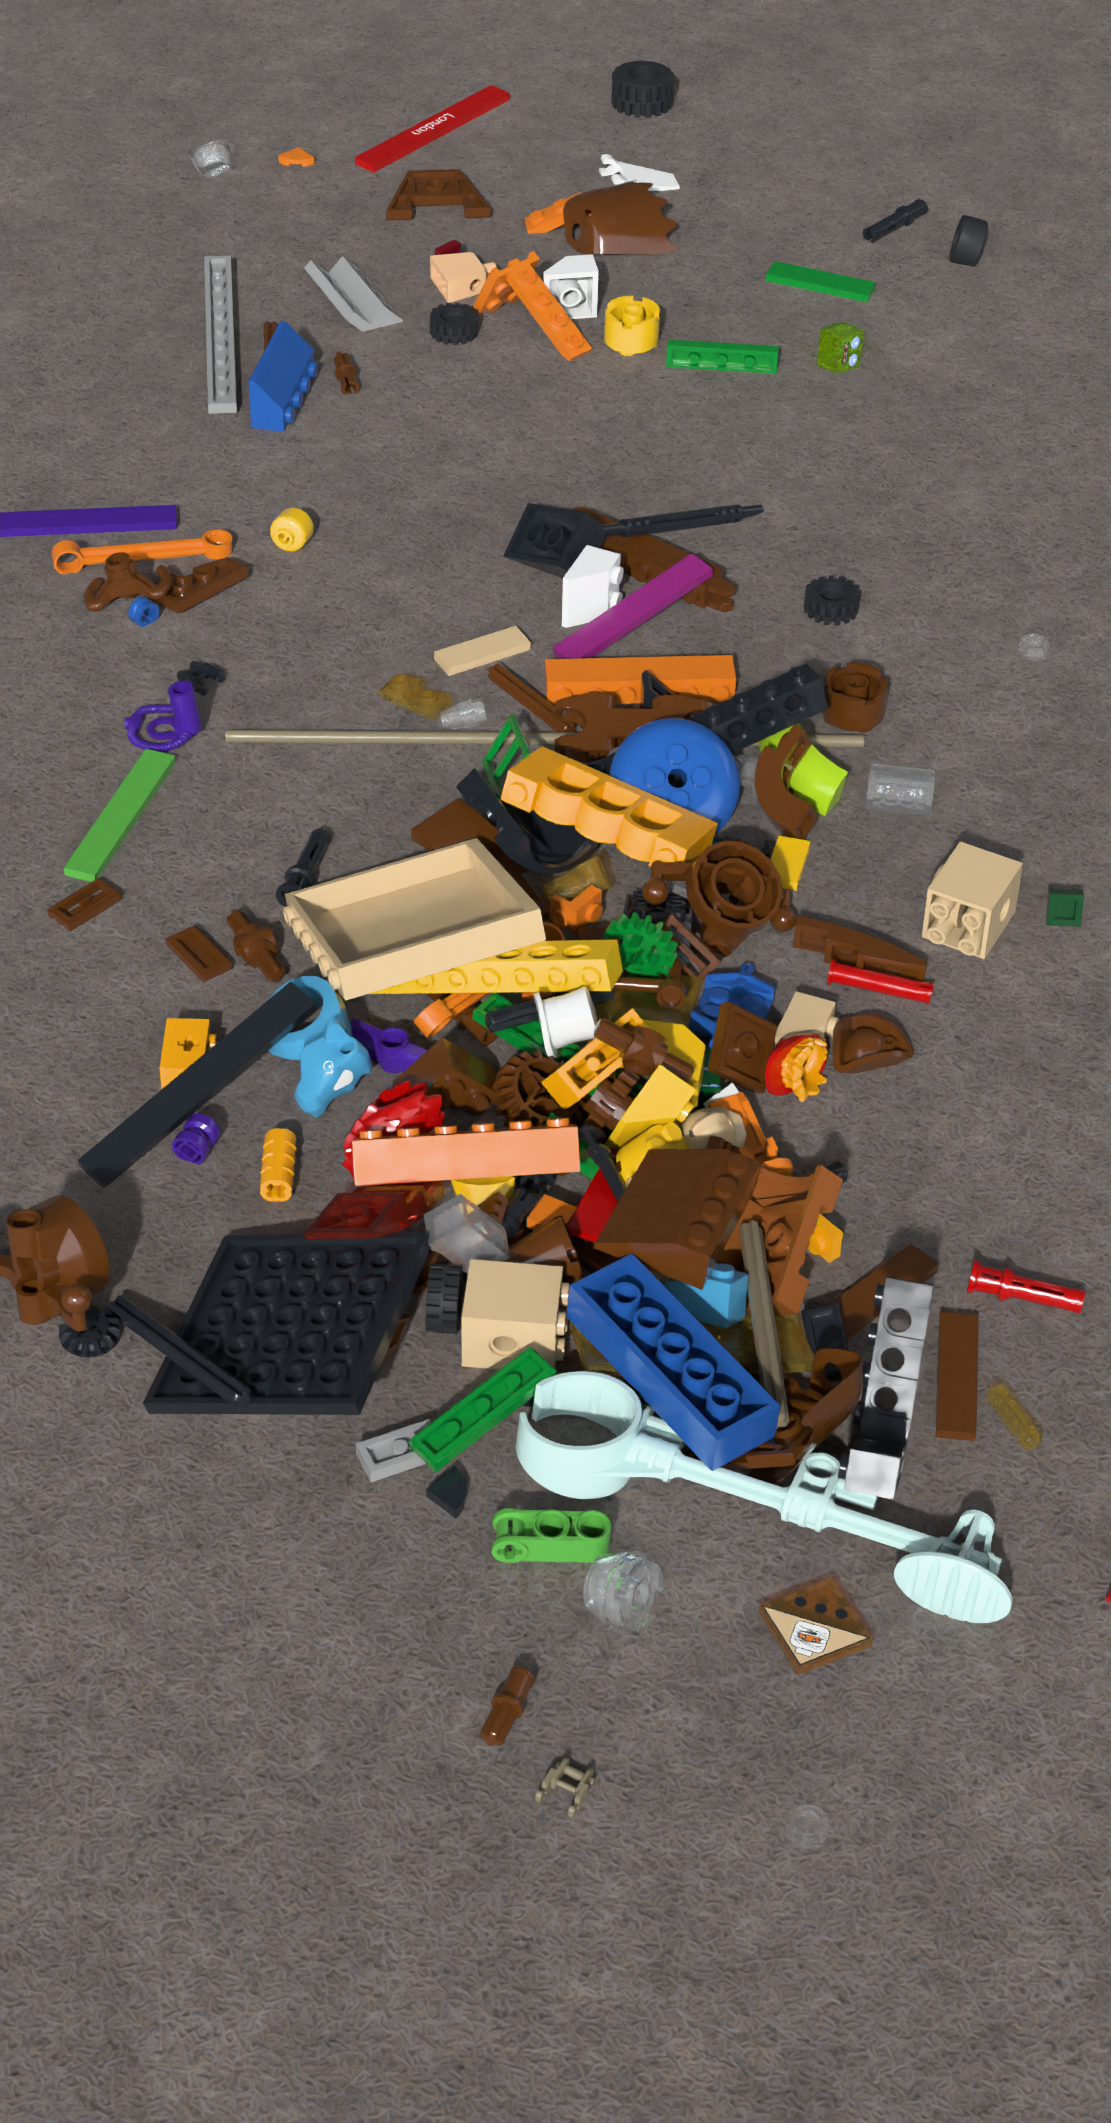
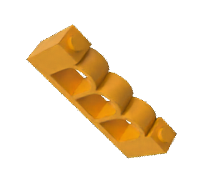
[500,746,718,866]

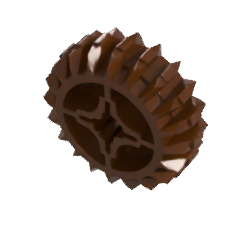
[491,1050,588,1127]

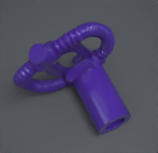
[124,681,202,752]

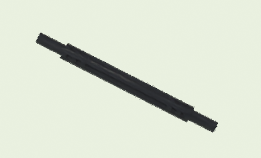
[596,504,764,537]

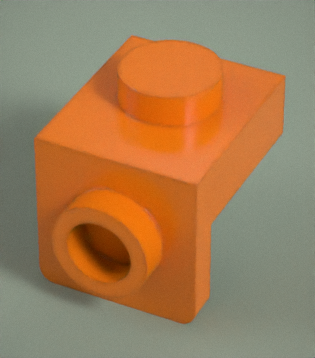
[550,885,603,934]

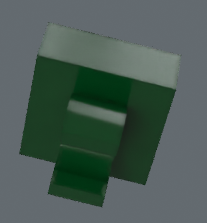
[1046,889,1084,927]

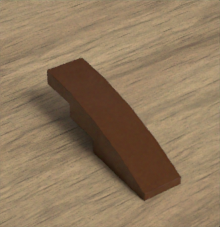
[793,916,927,982]

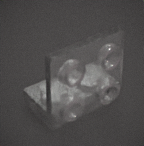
[865,763,935,816]

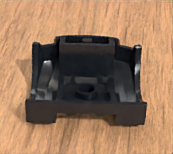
[456,768,598,874]

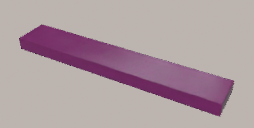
[553,553,713,659]

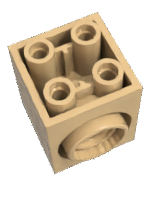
[922,842,1023,959]
[461,1259,570,1369]

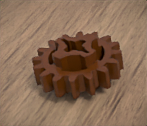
[580,1068,640,1130]

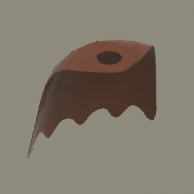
[563,180,679,255]
[746,1348,863,1484]

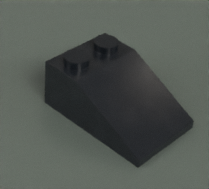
[503,503,605,578]

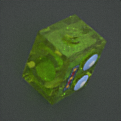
[816,322,864,373]

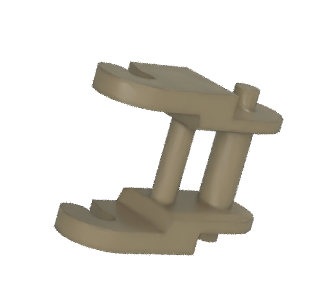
[535,1757,595,1818]

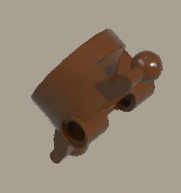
[642,841,797,957]
[0,1194,110,1331]

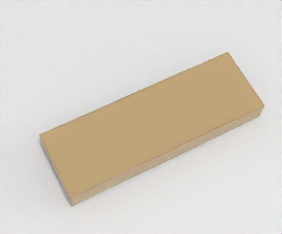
[434,626,531,676]

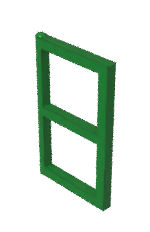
[482,714,531,796]

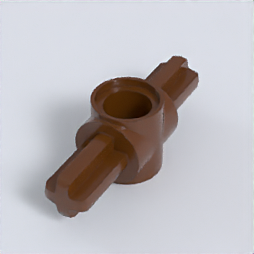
[226,909,285,983]
[593,1018,694,1083]

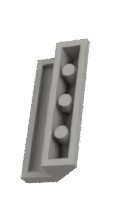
[304,256,404,332]

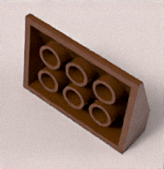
[594,1149,761,1290]

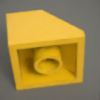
[604,1065,696,1149]

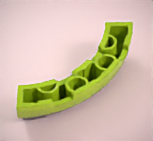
[759,722,848,816]

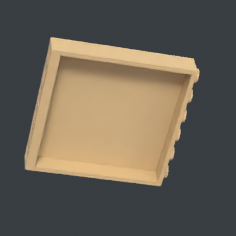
[283,838,546,1001]

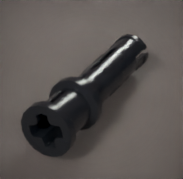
[276,829,331,906]

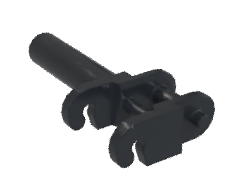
[578,1125,626,1203]

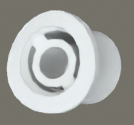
[533,986,598,1058]

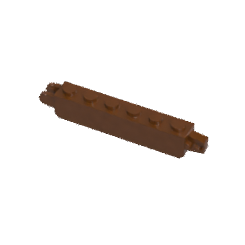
[573,507,735,613]

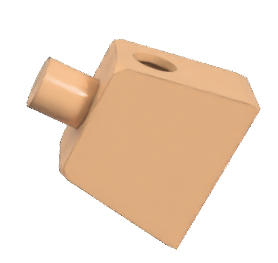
[430,252,496,303]

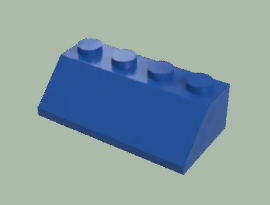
[249,321,318,432]

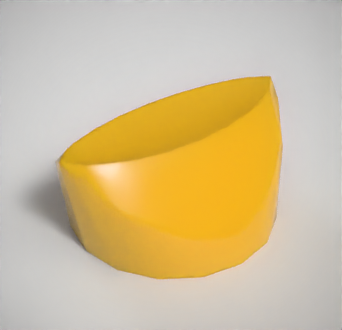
[451,1176,515,1214]

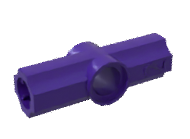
[350,1018,428,1073]

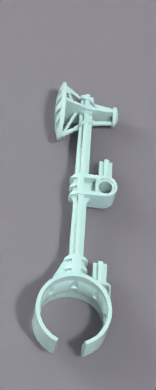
[516,1371,1012,1623]

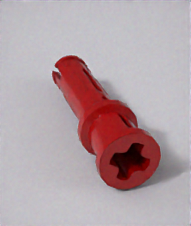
[967,1259,1086,1314]

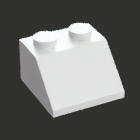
[543,254,598,319]
[562,545,624,627]

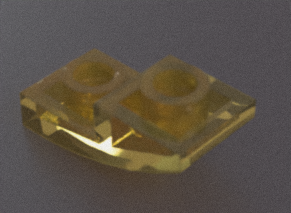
[379,674,452,721]

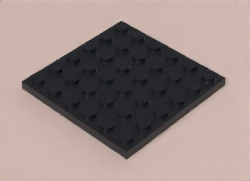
[143,1232,433,1415]

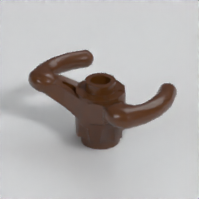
[84,552,172,612]

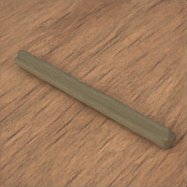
[739,1220,789,1430]

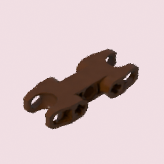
[555,694,713,763]

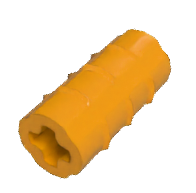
[260,1128,296,1202]

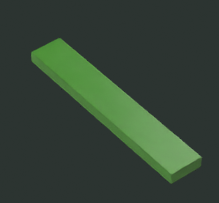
[64,749,176,882]

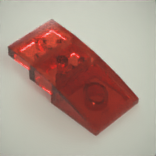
[304,1180,446,1239]

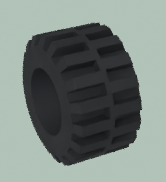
[611,60,674,118]

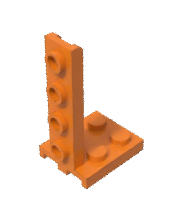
[473,251,592,361]

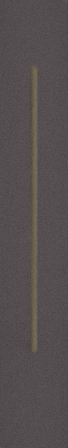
[225,730,864,747]

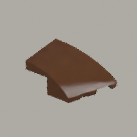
[411,798,528,873]

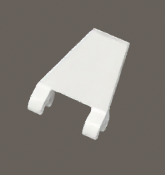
[599,154,680,191]

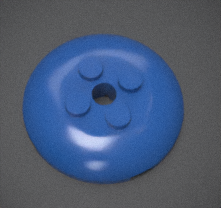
[609,718,740,835]

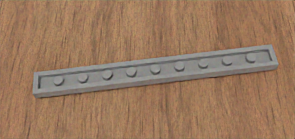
[204,256,237,414]

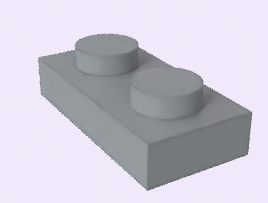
[355,1419,431,1482]

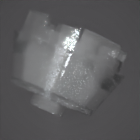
[583,1550,664,1633]

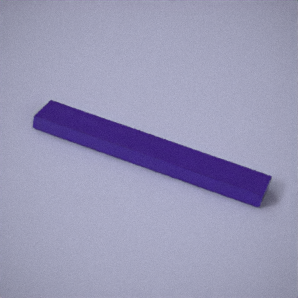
[0,505,177,537]

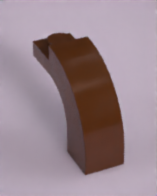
[755,724,819,840]

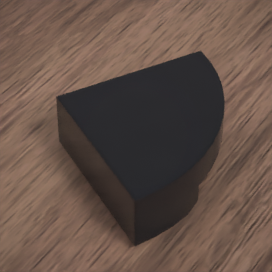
[426,1466,467,1518]

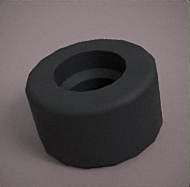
[949,215,988,267]

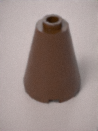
[490,1215,586,1285]

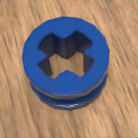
[128,596,159,628]

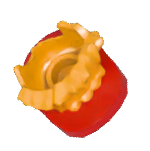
[765,1033,828,1102]

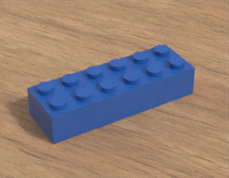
[566,1254,780,1471]

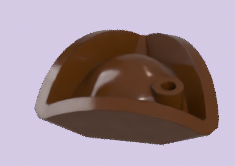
[833,1014,914,1074]

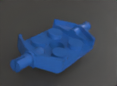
[689,963,775,1049]

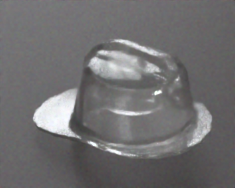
[177,140,235,178]

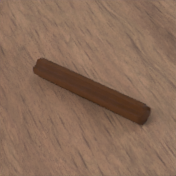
[488,664,576,732]

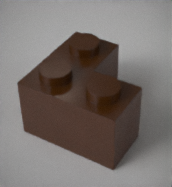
[393,1037,496,1116]

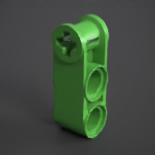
[491,1508,611,1563]

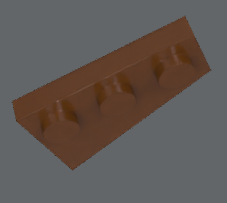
[147,557,248,613]

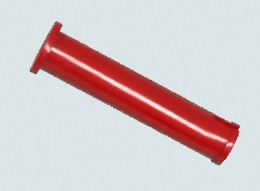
[827,958,934,1004]

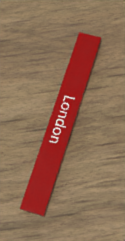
[355,85,510,173]

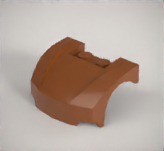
[716,1165,843,1316]

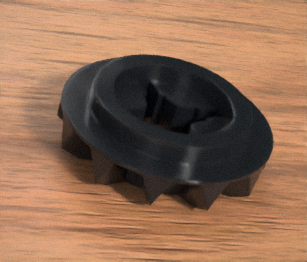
[59,1305,121,1358]

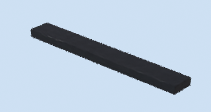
[78,981,316,1188]

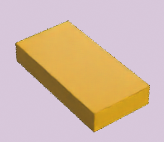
[771,835,811,891]

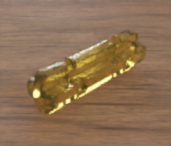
[987,1384,1043,1451]

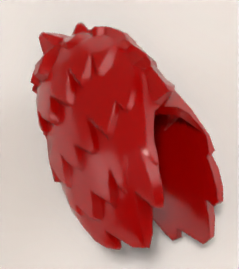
[342,1081,445,1180]

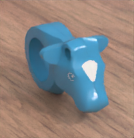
[268,976,372,1118]

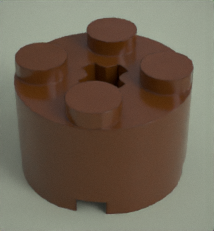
[822,662,888,733]

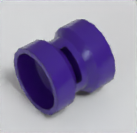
[172,1114,221,1165]

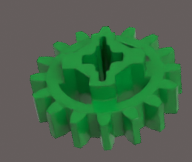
[602,912,678,979]

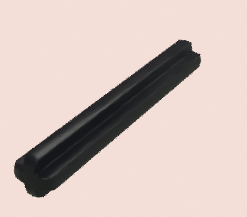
[485,987,615,1033]

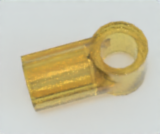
[541,855,614,906]

